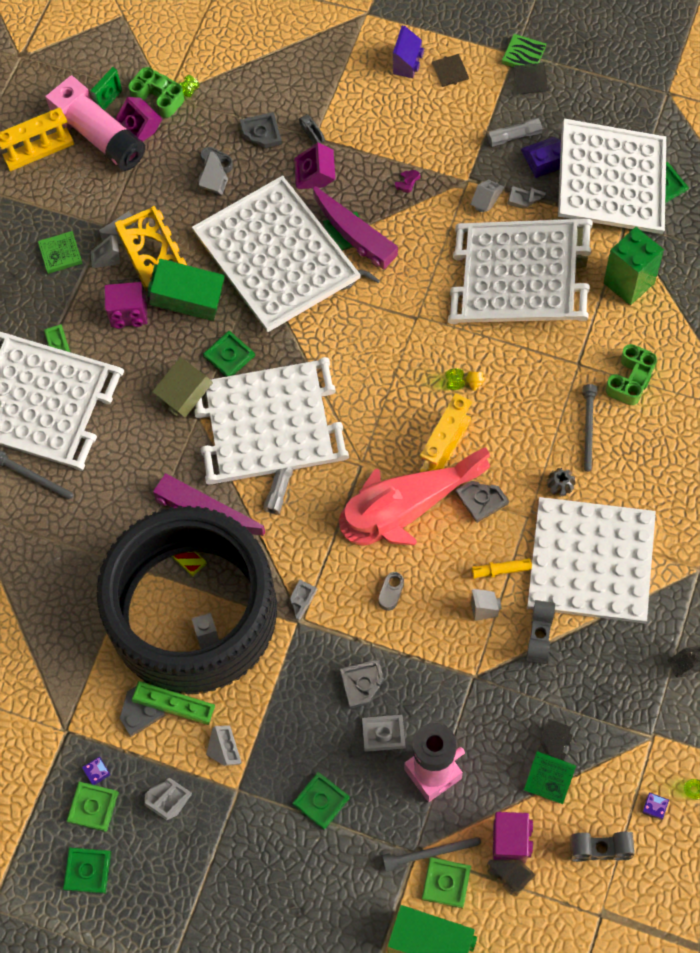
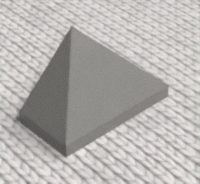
[206,725,242,766]

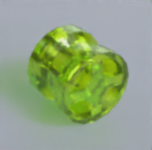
[179,75,200,97]
[445,368,465,390]

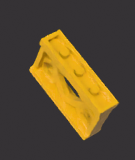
[114,206,187,292]

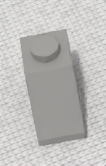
[470,179,504,212]
[471,589,502,621]
[192,613,219,649]

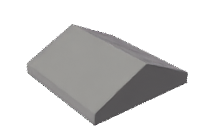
[362,715,406,752]

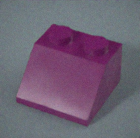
[115,97,162,141]
[294,142,335,189]

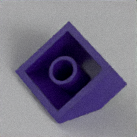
[393,25,424,78]
[521,137,561,178]

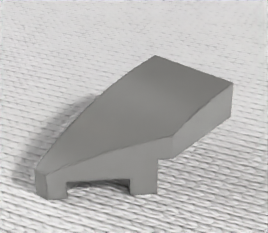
[507,186,546,209]
[290,579,318,620]

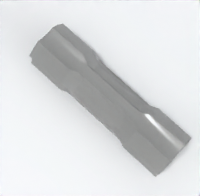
[487,118,542,147]
[263,467,293,515]

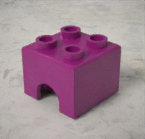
[105,282,148,329]
[493,812,533,863]

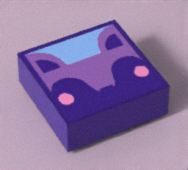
[82,756,111,785]
[642,792,669,820]

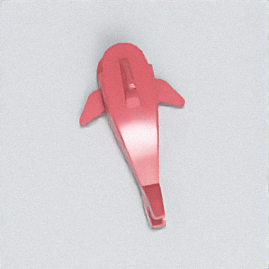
[339,447,490,546]

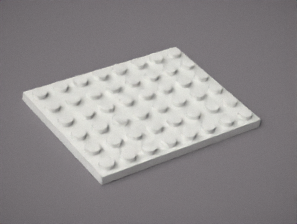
[192,176,361,332]

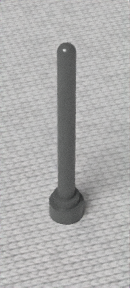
[582,384,598,472]
[0,450,73,499]
[382,837,481,872]

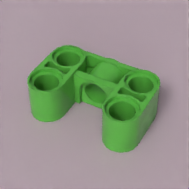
[129,67,184,118]
[605,344,657,405]

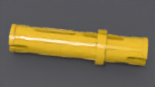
[471,558,532,579]

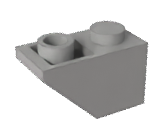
[198,152,228,195]

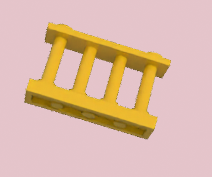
[0,107,74,171]
[419,393,472,473]

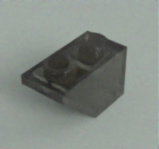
[667,647,700,678]
[540,718,573,761]
[486,860,536,896]

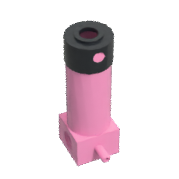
[45,75,146,171]
[404,723,465,803]

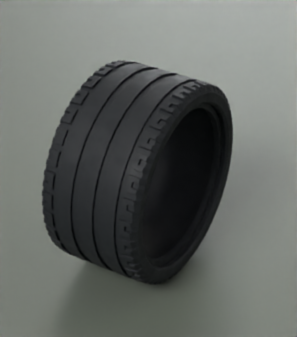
[96,506,277,694]

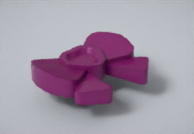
[395,170,421,193]

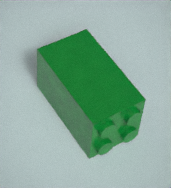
[603,227,664,306]
[147,259,225,321]
[387,905,478,953]

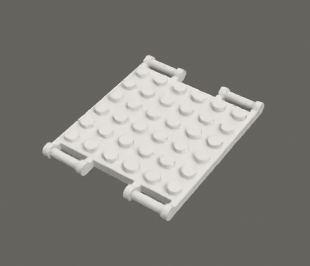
[448,219,593,324]
[0,332,124,471]
[194,357,349,484]

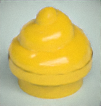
[466,371,485,391]

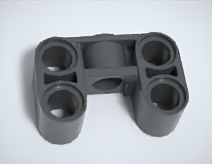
[526,600,555,664]
[570,832,635,862]

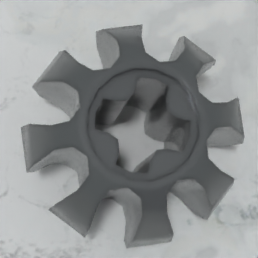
[547,468,576,497]

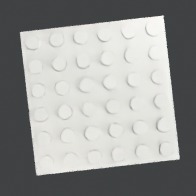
[558,119,666,234]
[527,497,656,624]

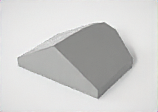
[144,778,192,820]

